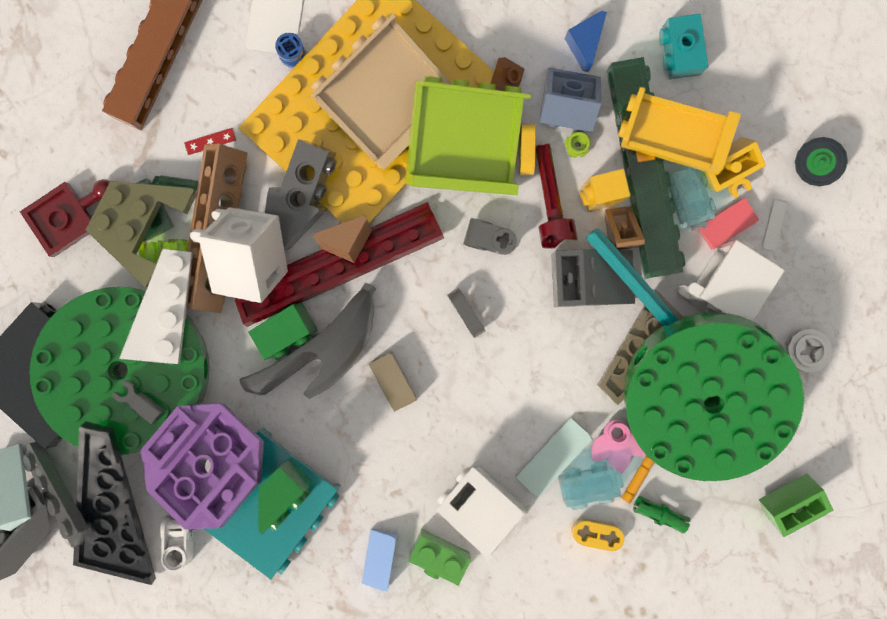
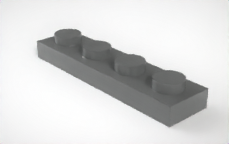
[23,441,89,547]

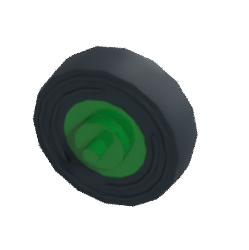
[795,137,848,187]

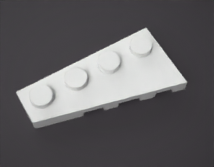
[119,249,193,364]

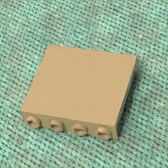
[310,13,452,170]

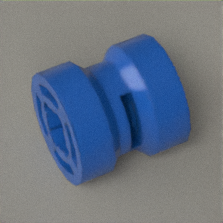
[275,33,306,68]

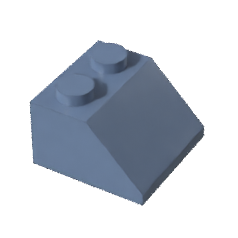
[540,67,601,132]

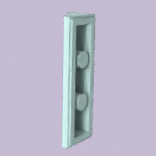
[516,418,593,498]
[0,444,31,531]

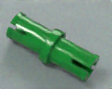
[633,496,691,534]

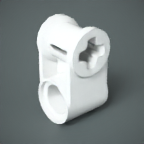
[160,516,195,572]

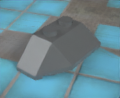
[0,486,51,580]

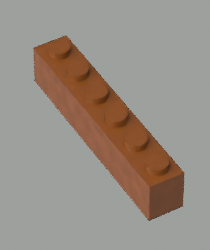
[102,0,202,131]

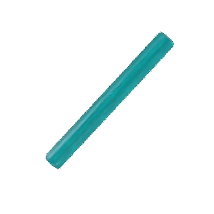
[586,228,679,326]

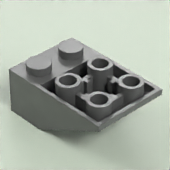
[551,250,635,307]

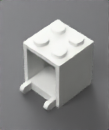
[190,207,288,303]
[677,240,785,321]
[436,466,529,558]

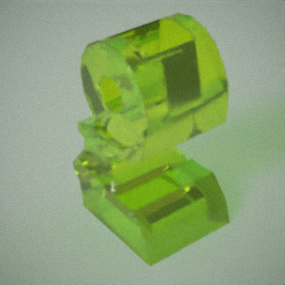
[138,239,189,264]

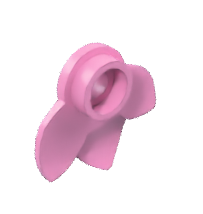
[591,419,645,474]

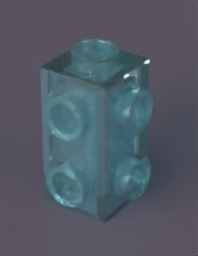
[665,168,716,231]
[558,462,624,510]

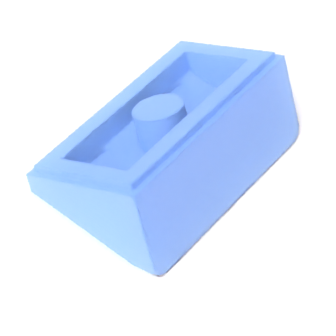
[362,529,398,592]

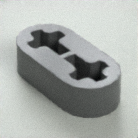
[447,288,485,338]

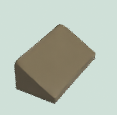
[369,352,418,412]

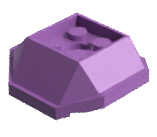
[141,404,264,530]

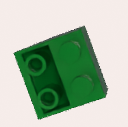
[258,459,313,534]

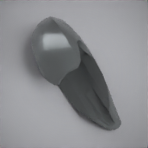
[239,283,376,399]

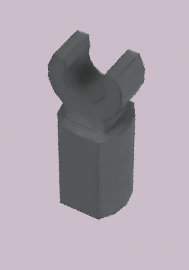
[112,380,165,425]

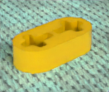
[519,124,535,175]
[571,518,624,551]

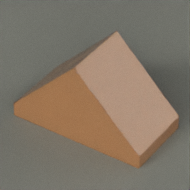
[604,206,645,250]
[313,215,372,263]

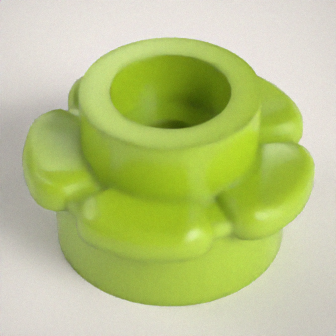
[564,131,591,158]

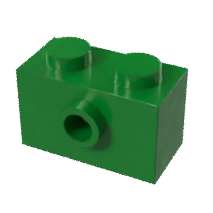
[248,303,318,361]

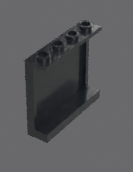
[0,302,121,449]

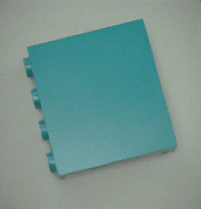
[204,428,341,580]

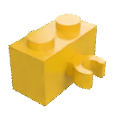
[696,137,766,198]

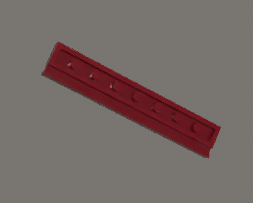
[234,202,444,327]

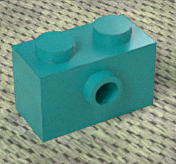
[659,13,709,80]

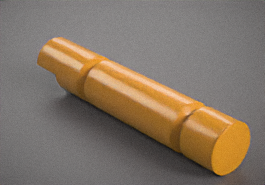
[621,456,655,503]

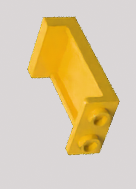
[618,87,741,175]

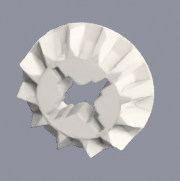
[786,329,832,372]

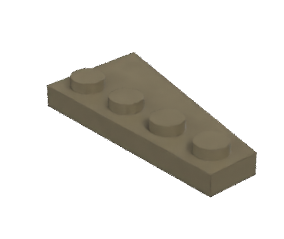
[597,289,683,405]

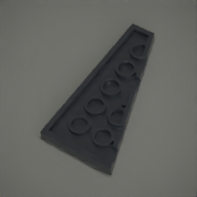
[73,421,156,585]

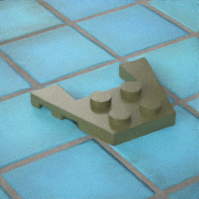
[86,181,197,287]

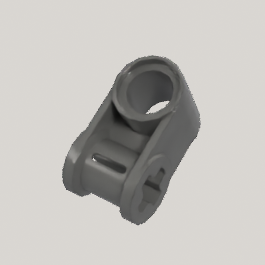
[463,218,517,255]

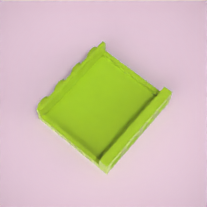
[405,76,531,195]

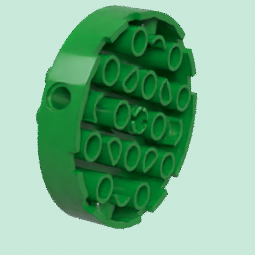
[30,287,209,455]
[623,312,804,481]

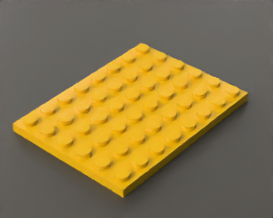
[238,0,494,224]

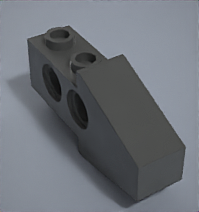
[265,139,337,251]

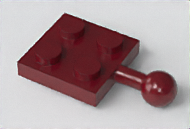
[20,179,110,257]

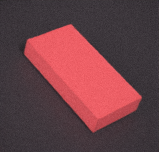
[697,198,759,250]

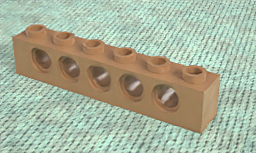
[187,144,248,313]

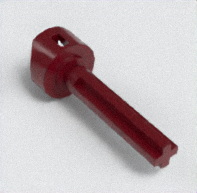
[536,144,578,249]

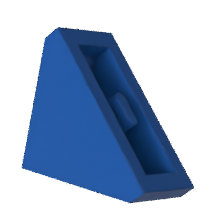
[565,11,607,72]

